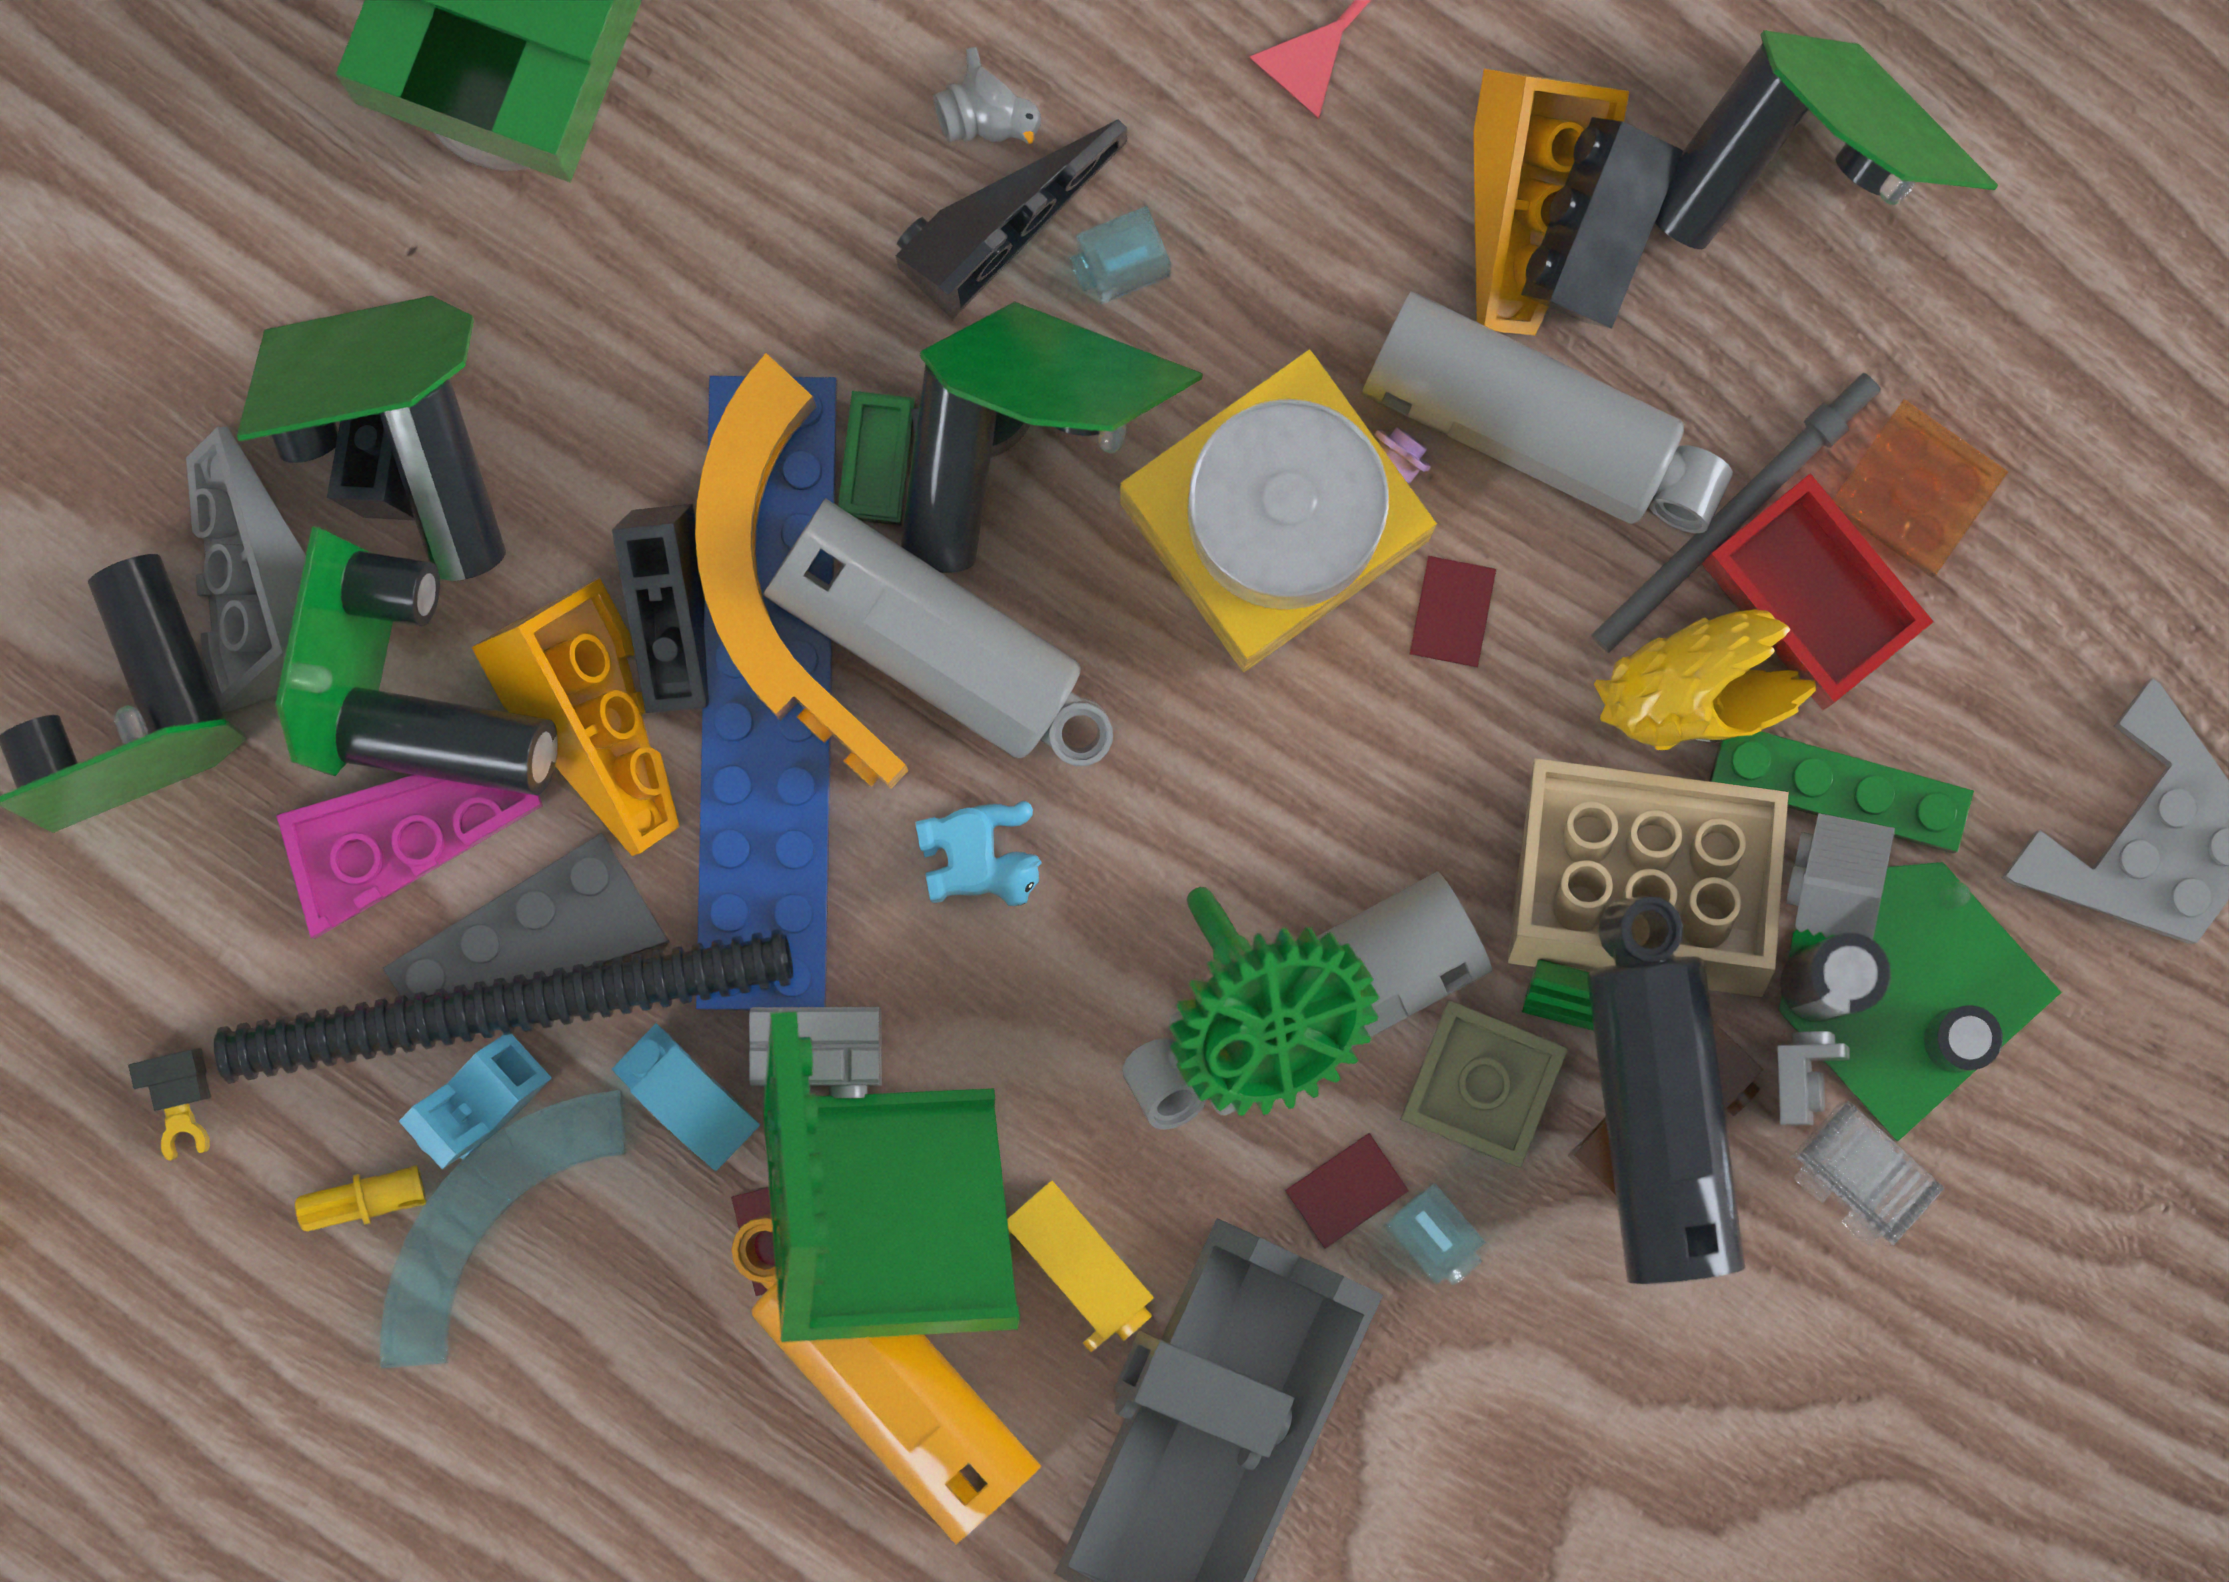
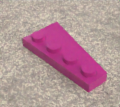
[276,775,543,939]

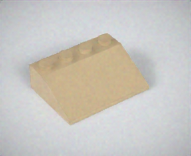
[1508,758,1789,997]

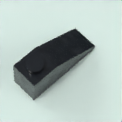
[612,503,709,713]

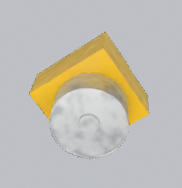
[1120,349,1437,673]

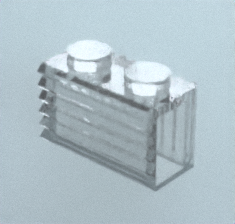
[1789,1101,1945,1247]

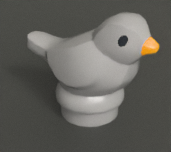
[933,47,1041,144]

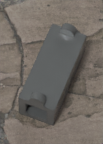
[1114,1330,1294,1471]

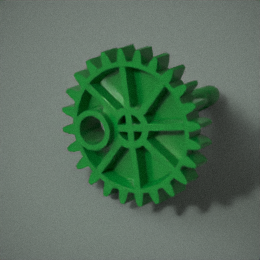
[1169,887,1379,1116]

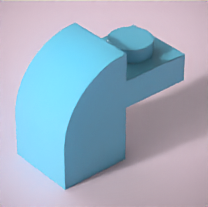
[612,1023,760,1171]
[399,1034,552,1169]

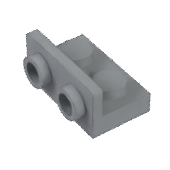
[1778,1032,1850,1126]

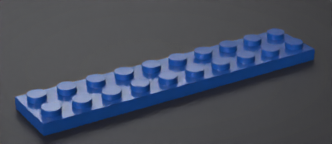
[696,376,837,1010]

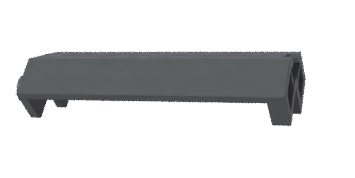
[1054,1218,1383,1582]

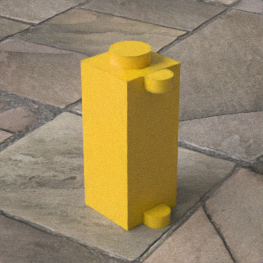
[1007,1180,1154,1353]

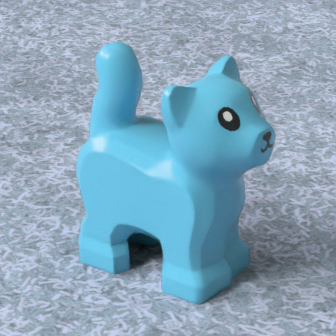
[915,801,1042,906]

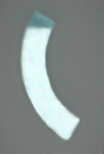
[380,1090,626,1368]

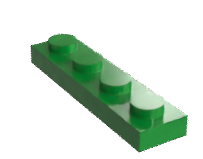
[1709,731,1974,854]

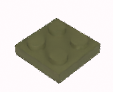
[1400,1000,1568,1168]

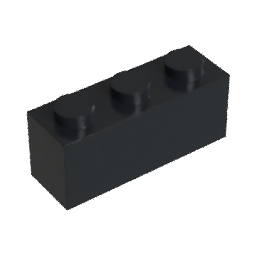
[1521,117,1684,329]

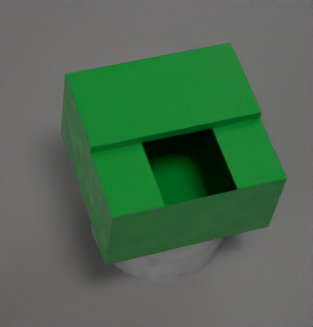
[336,0,642,183]

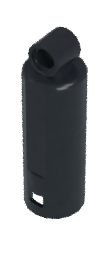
[1587,897,1745,1284]

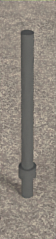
[1591,373,1881,653]

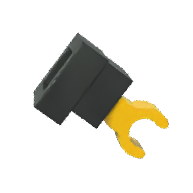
[128,1048,211,1161]

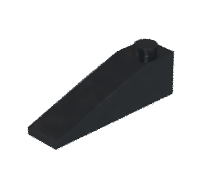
[895,119,1127,320]

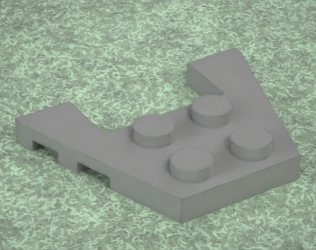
[2001,678,2229,944]

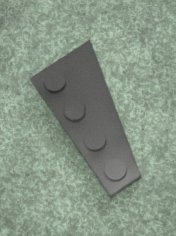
[383,833,670,1000]

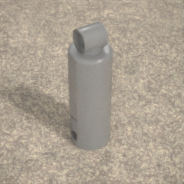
[1361,291,1733,533]
[763,498,1113,766]
[1122,871,1493,1130]

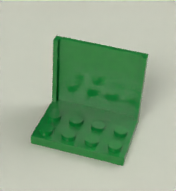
[763,1011,1020,1342]

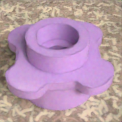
[1374,427,1431,484]

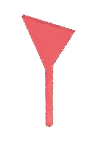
[1249,0,1371,119]

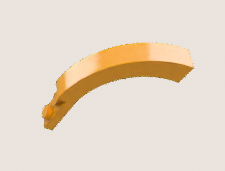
[695,353,908,789]

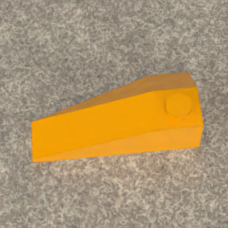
[1473,68,1629,336]
[471,578,680,856]

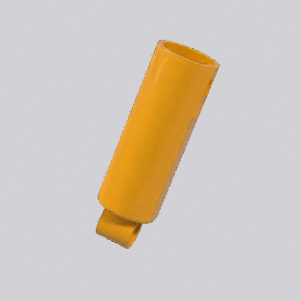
[731,1214,1042,1544]

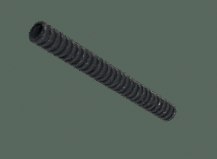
[214,929,794,1084]

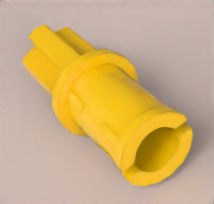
[295,1165,427,1232]

